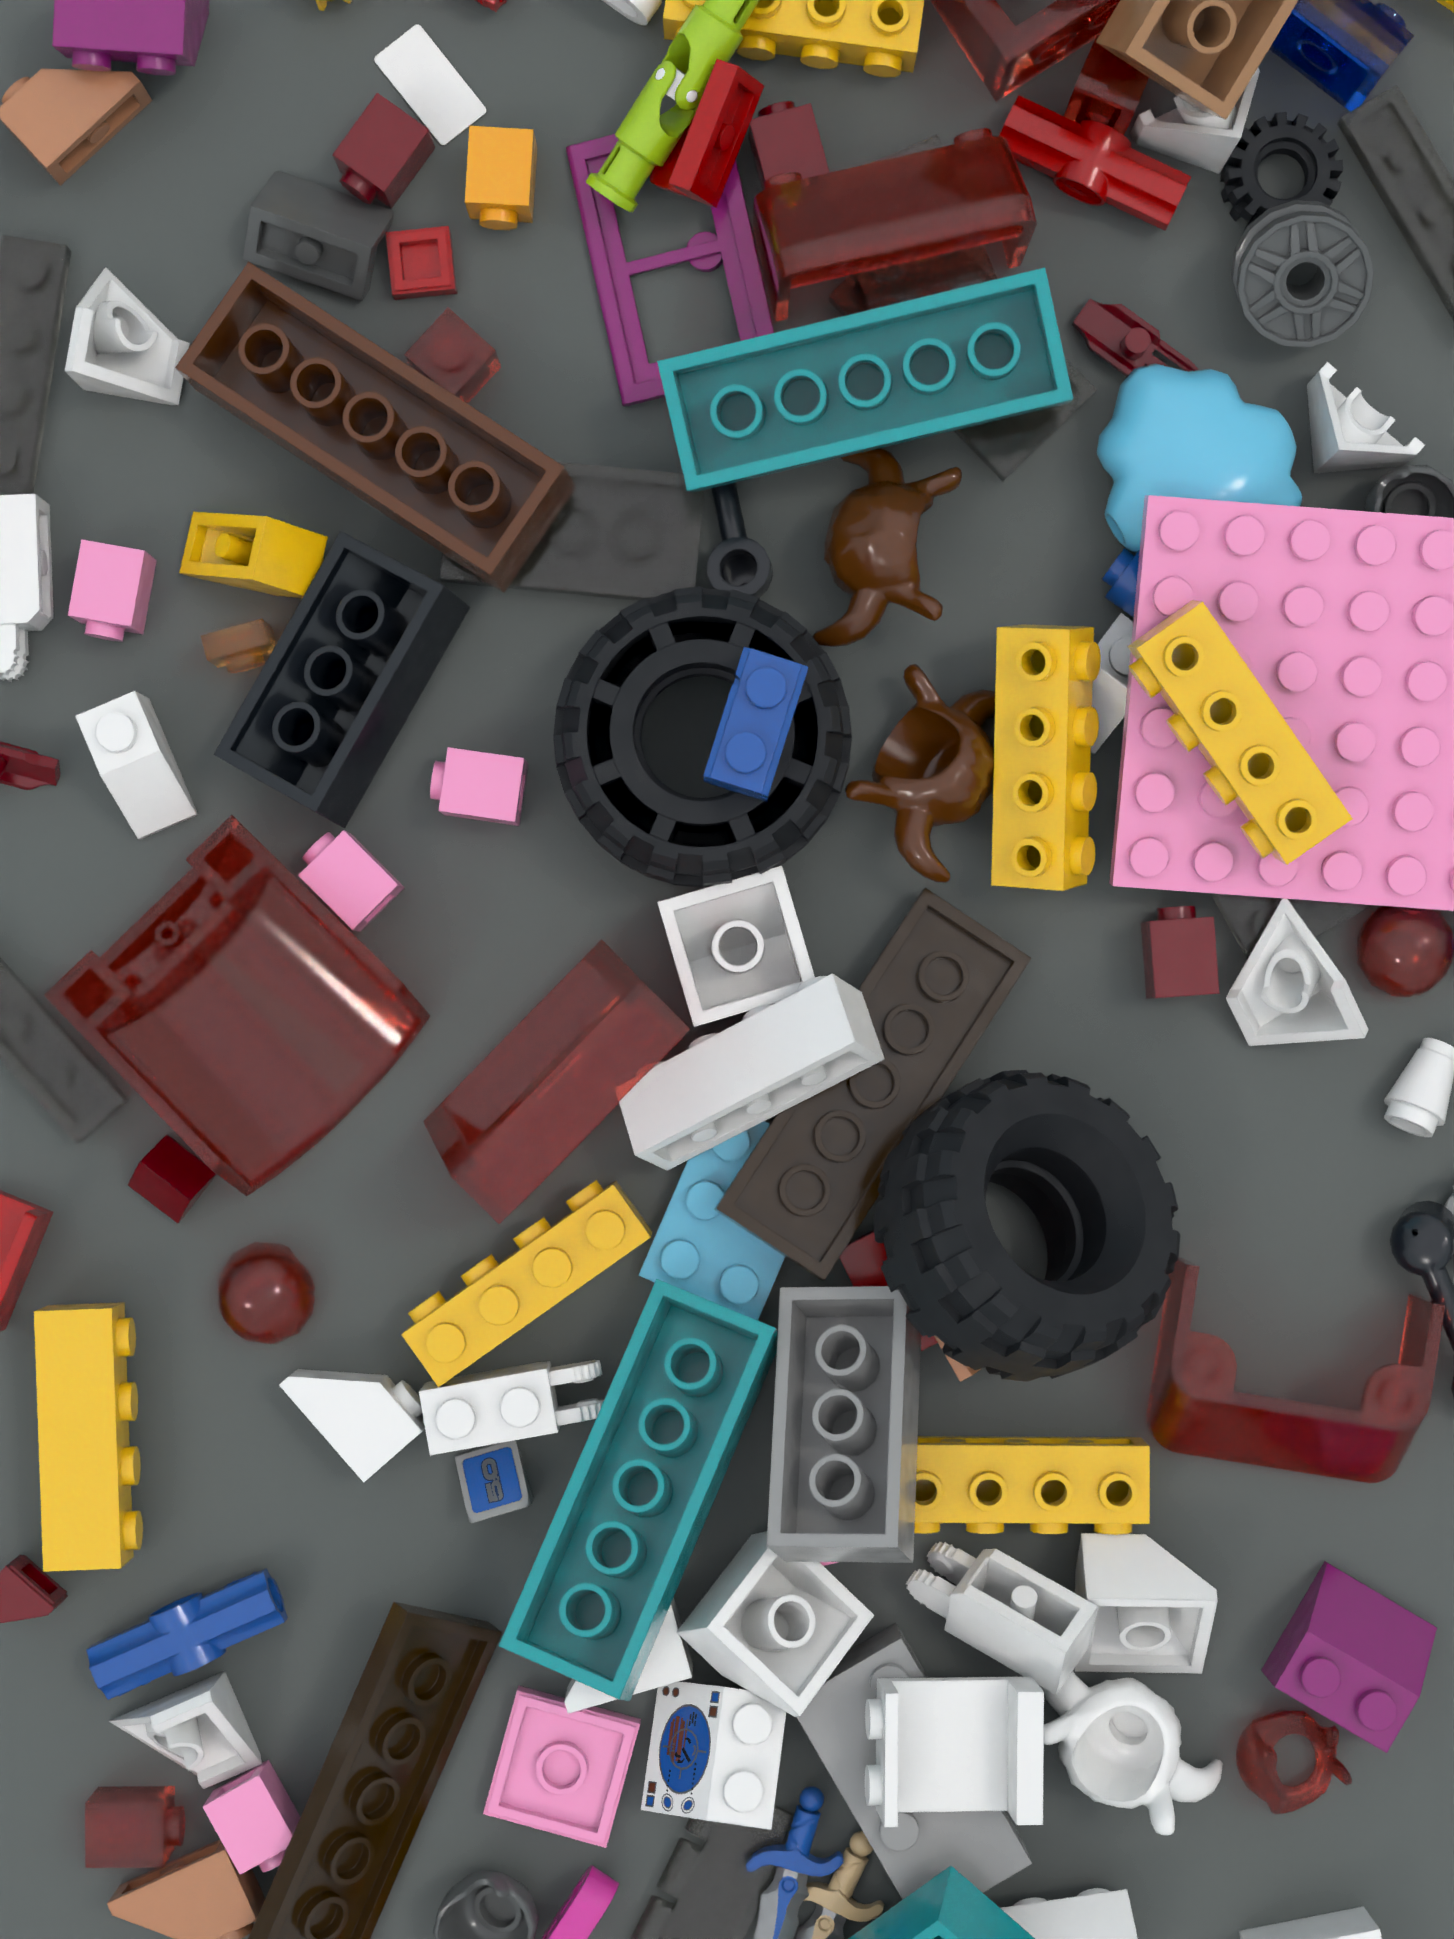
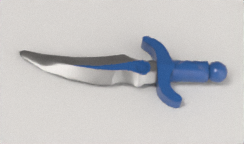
[746,1786,843,1939]

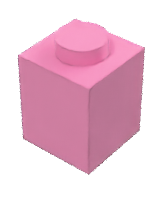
[68,539,157,642]
[430,747,528,826]
[298,830,405,932]
[203,1760,300,1875]

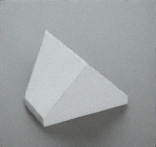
[1130,68,1260,174]
[65,267,190,405]
[1307,362,1425,473]
[1226,898,1369,1046]
[109,1671,262,1789]

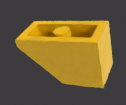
[179,512,328,598]

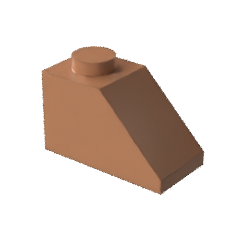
[0,69,152,186]
[107,1839,265,1939]

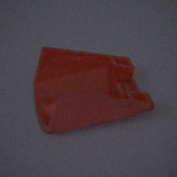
[44,815,430,1196]

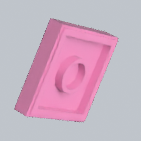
[483,1685,641,1848]

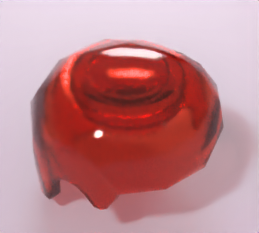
[1357,906,1454,998]
[218,1242,315,1344]

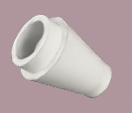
[1384,1038,1454,1137]

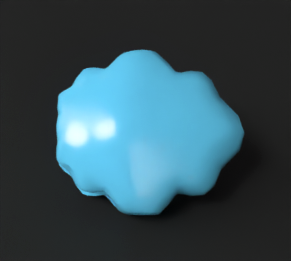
[1097,363,1302,553]

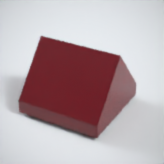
[128,1134,218,1223]
[0,1554,68,1623]

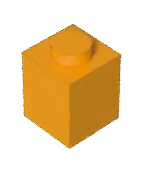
[465,126,537,230]

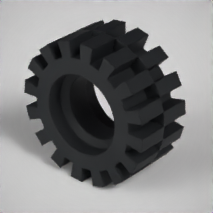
[1220,112,1343,230]

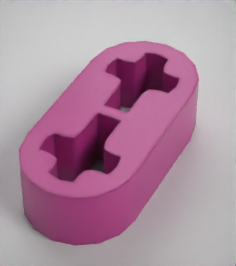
[541,1865,619,1939]

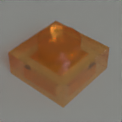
[201,618,277,673]

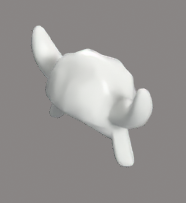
[1041,1671,1223,1836]

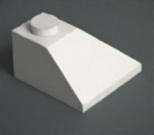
[1075,1533,1218,1674]

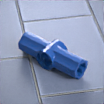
[86,1568,288,1700]

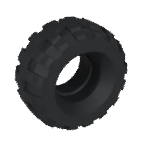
[553,586,852,888]
[874,1070,1181,1382]

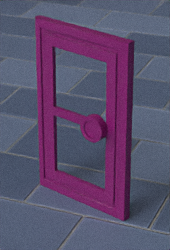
[566,134,775,406]

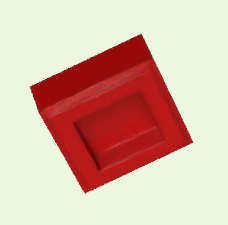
[386,226,457,300]

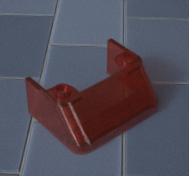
[753,128,1037,322]
[1147,1258,1445,1483]

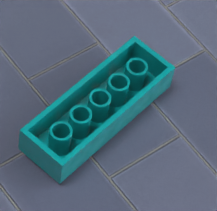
[657,268,1073,492]
[499,1279,778,1701]

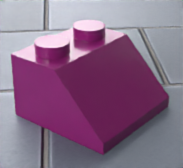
[52,0,210,76]
[1261,1561,1437,1753]

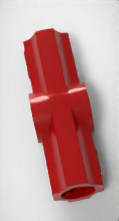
[994,95,1191,231]

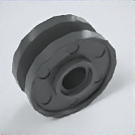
[1231,200,1374,348]

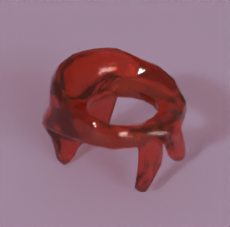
[1236,1710,1352,1815]

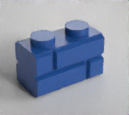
[703,647,808,801]

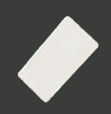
[374,24,486,145]

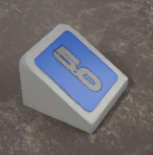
[455,1440,534,1523]

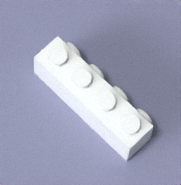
[615,973,885,1171]

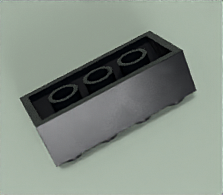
[214,531,470,828]

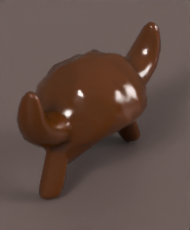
[812,448,962,647]
[845,664,995,883]

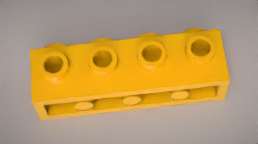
[663,0,924,77]
[1127,600,1353,865]
[991,624,1101,891]
[401,1180,652,1388]
[34,1302,143,1572]
[914,1436,1150,1535]

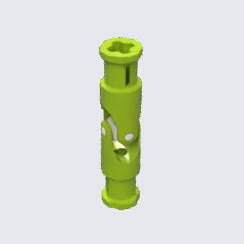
[585,0,760,213]

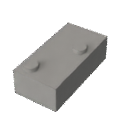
[767,1286,921,1563]
[797,1623,1032,1900]

